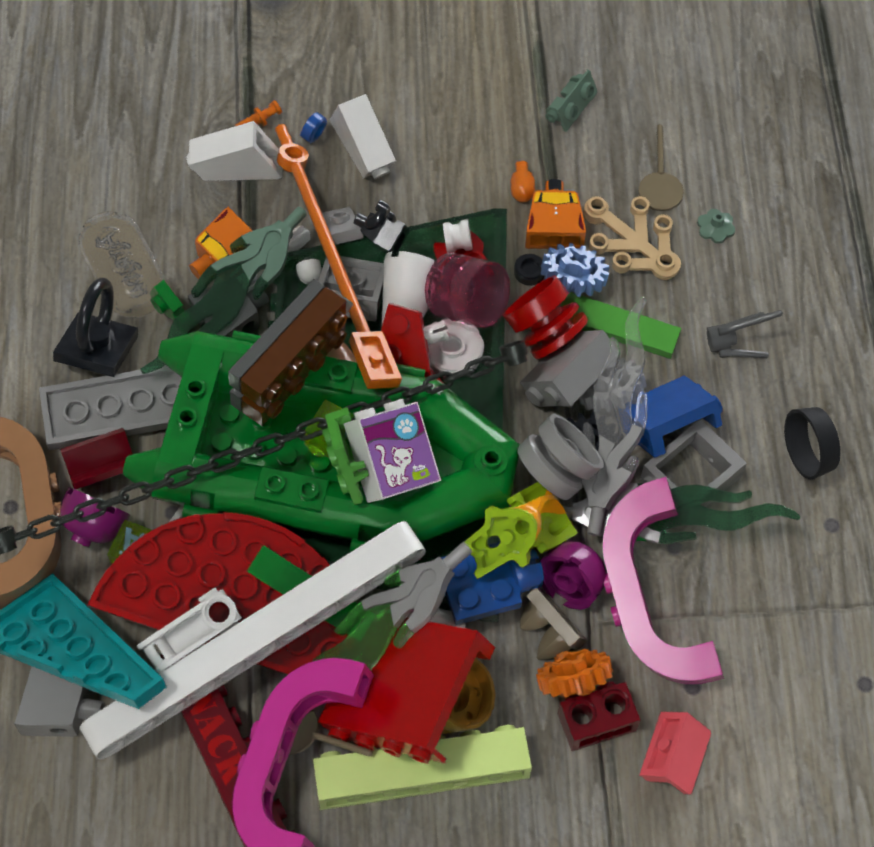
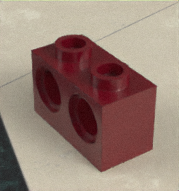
[557,681,640,752]

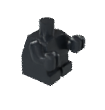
[354,200,410,257]

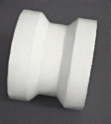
[443,219,473,254]

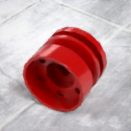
[502,275,589,359]

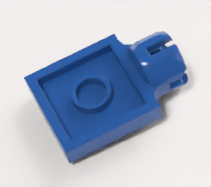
[441,542,544,625]

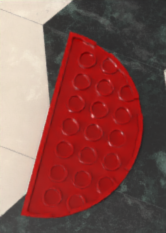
[87,513,356,675]

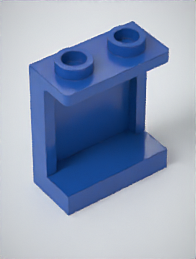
[618,375,723,458]

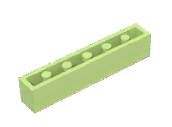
[313,725,532,810]

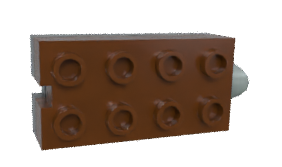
[228,279,353,426]

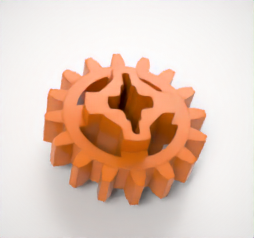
[536,649,613,698]

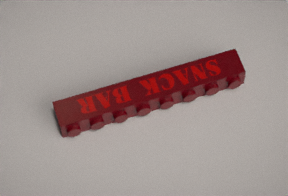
[160,647,295,847]

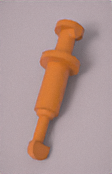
[235,100,282,126]

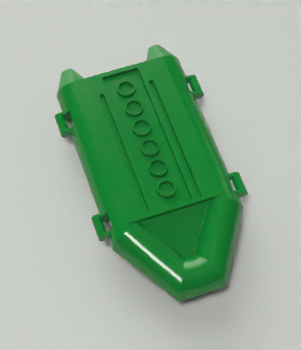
[123,330,520,552]

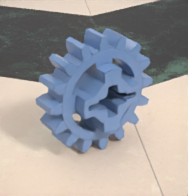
[541,243,609,297]

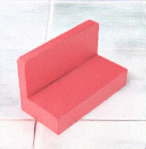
[639,712,711,794]

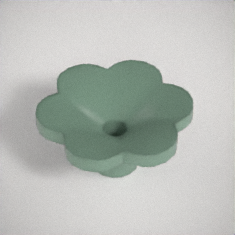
[697,209,735,243]

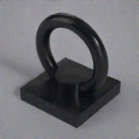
[53,278,138,377]

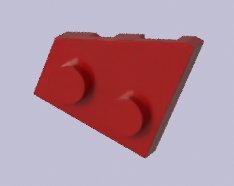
[381,303,434,378]

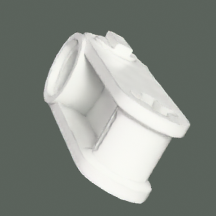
[136,587,242,674]

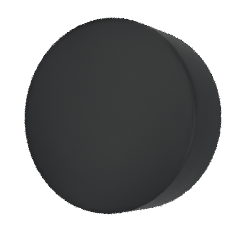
[514,254,544,286]

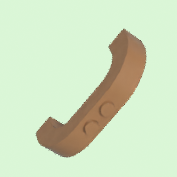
[0,417,61,609]

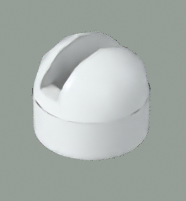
[296,259,322,285]

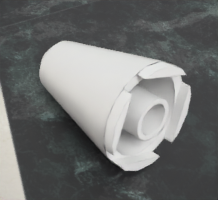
[381,251,447,328]

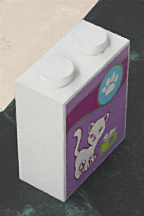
[344,399,441,503]

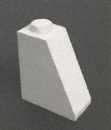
[329,94,396,179]
[187,121,282,181]

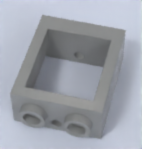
[640,419,747,524]

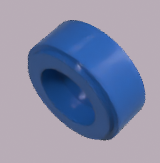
[300,112,327,143]

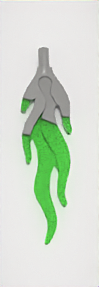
[312,541,473,705]

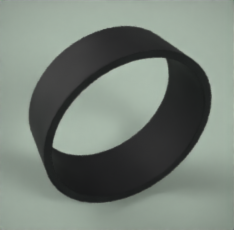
[784,407,841,480]

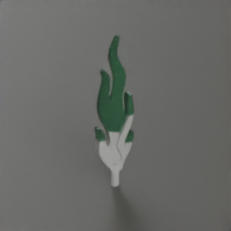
[564,483,800,544]

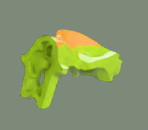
[465,482,578,579]

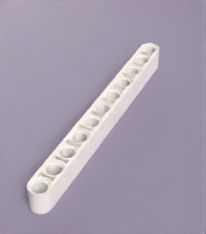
[80,521,426,760]

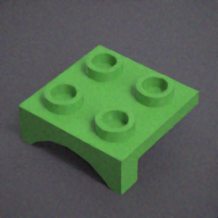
[322,407,369,505]

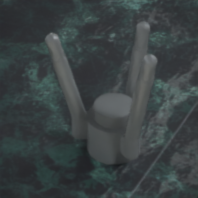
[706,310,783,358]

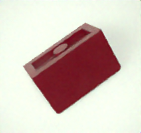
[60,428,133,489]

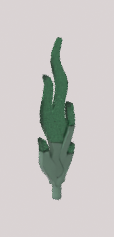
[140,206,307,374]

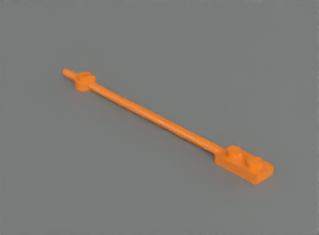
[275,124,402,389]

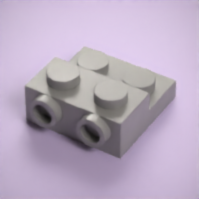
[318,256,384,322]

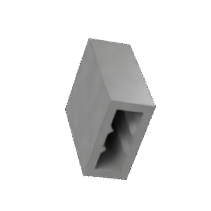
[520,330,621,407]

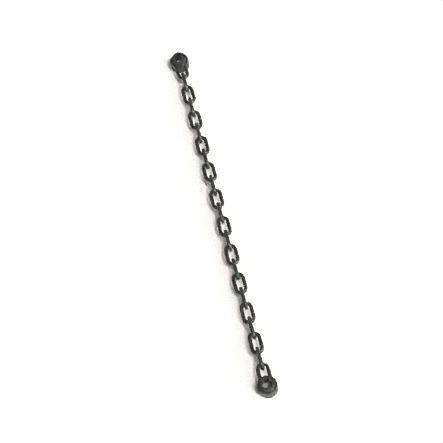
[0,340,528,554]

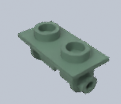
[545,70,597,132]

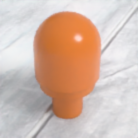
[510,161,535,202]

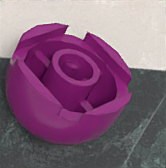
[60,487,131,547]
[539,541,606,610]

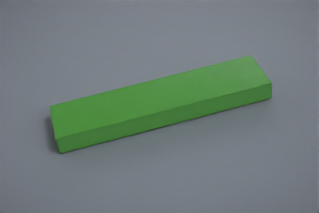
[560,292,681,359]

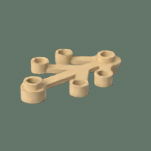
[583,196,681,280]

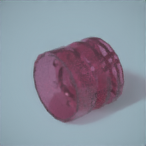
[425,252,510,328]

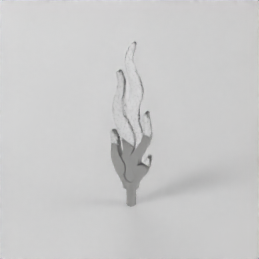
[581,297,647,536]

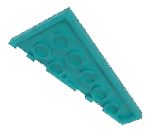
[0,573,167,709]

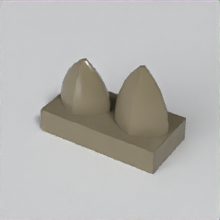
[520,587,587,660]

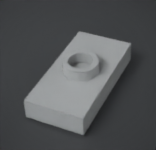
[322,207,363,245]

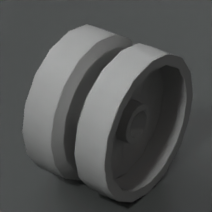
[518,414,604,500]

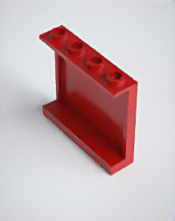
[318,611,495,764]

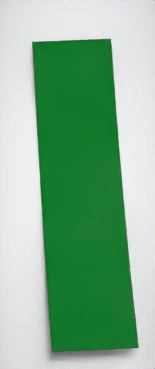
[247,545,377,642]

